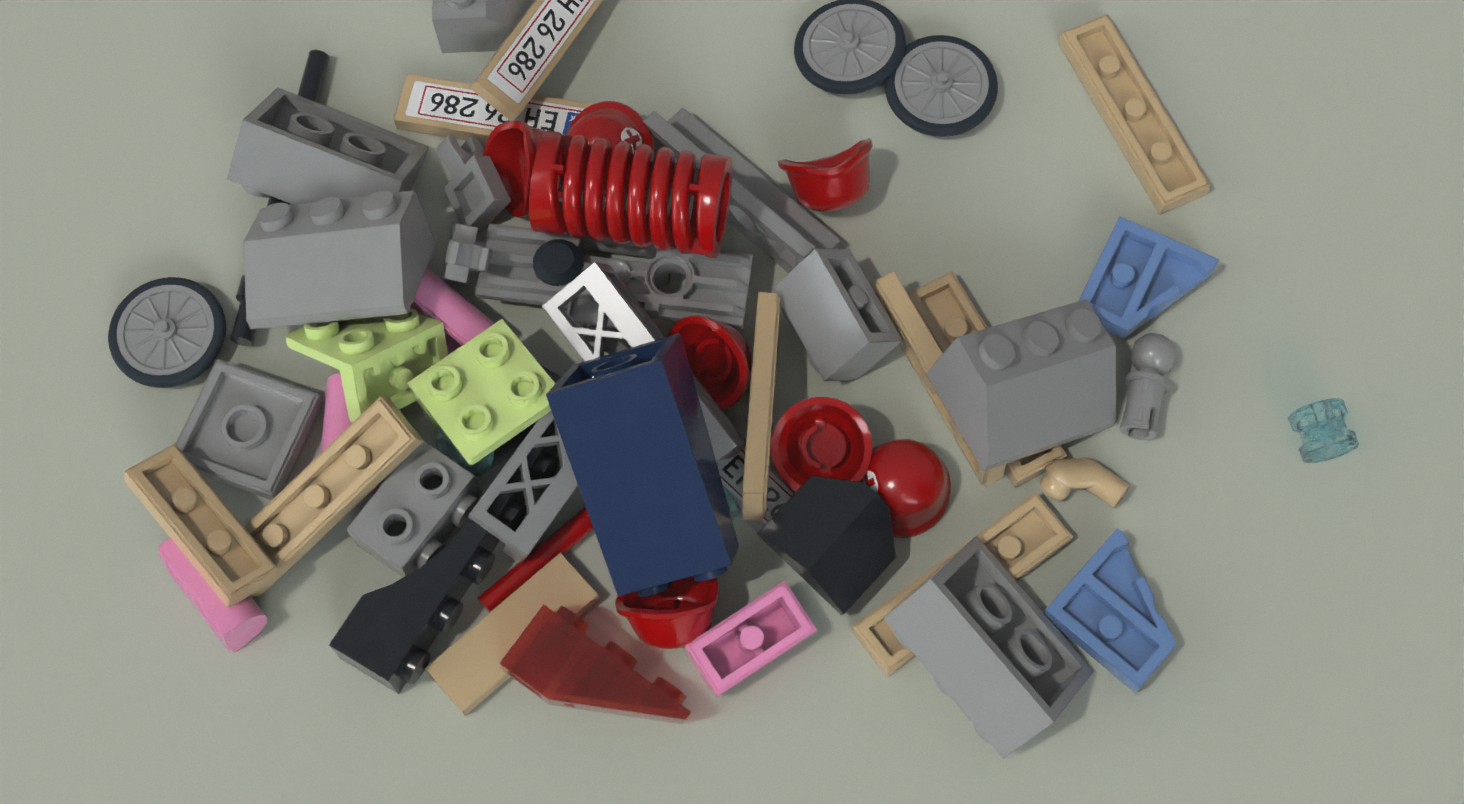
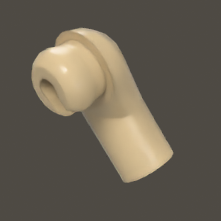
[1040,458,1130,508]

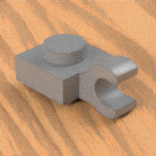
[437,134,511,233]
[441,222,492,283]

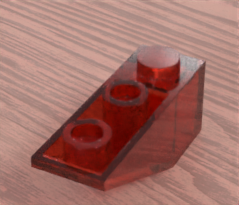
[499,604,691,724]

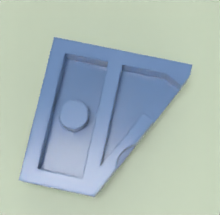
[1079,216,1219,339]
[1044,528,1177,693]

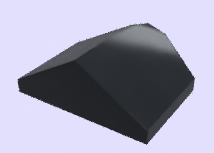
[756,476,896,616]

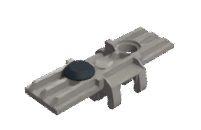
[475,224,753,339]

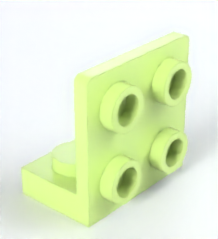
[285,308,448,422]
[407,319,555,465]

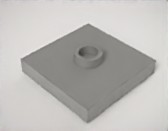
[176,359,323,500]

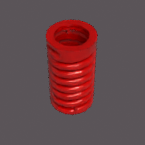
[529,130,733,258]

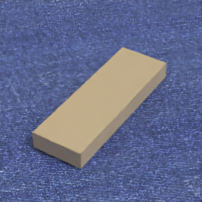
[124,444,279,608]
[425,553,600,716]

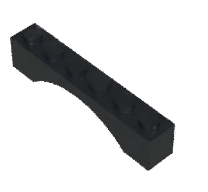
[329,365,561,694]

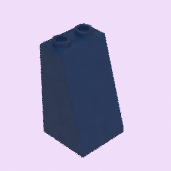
[546,333,739,597]

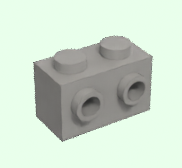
[772,248,903,382]
[346,441,482,578]

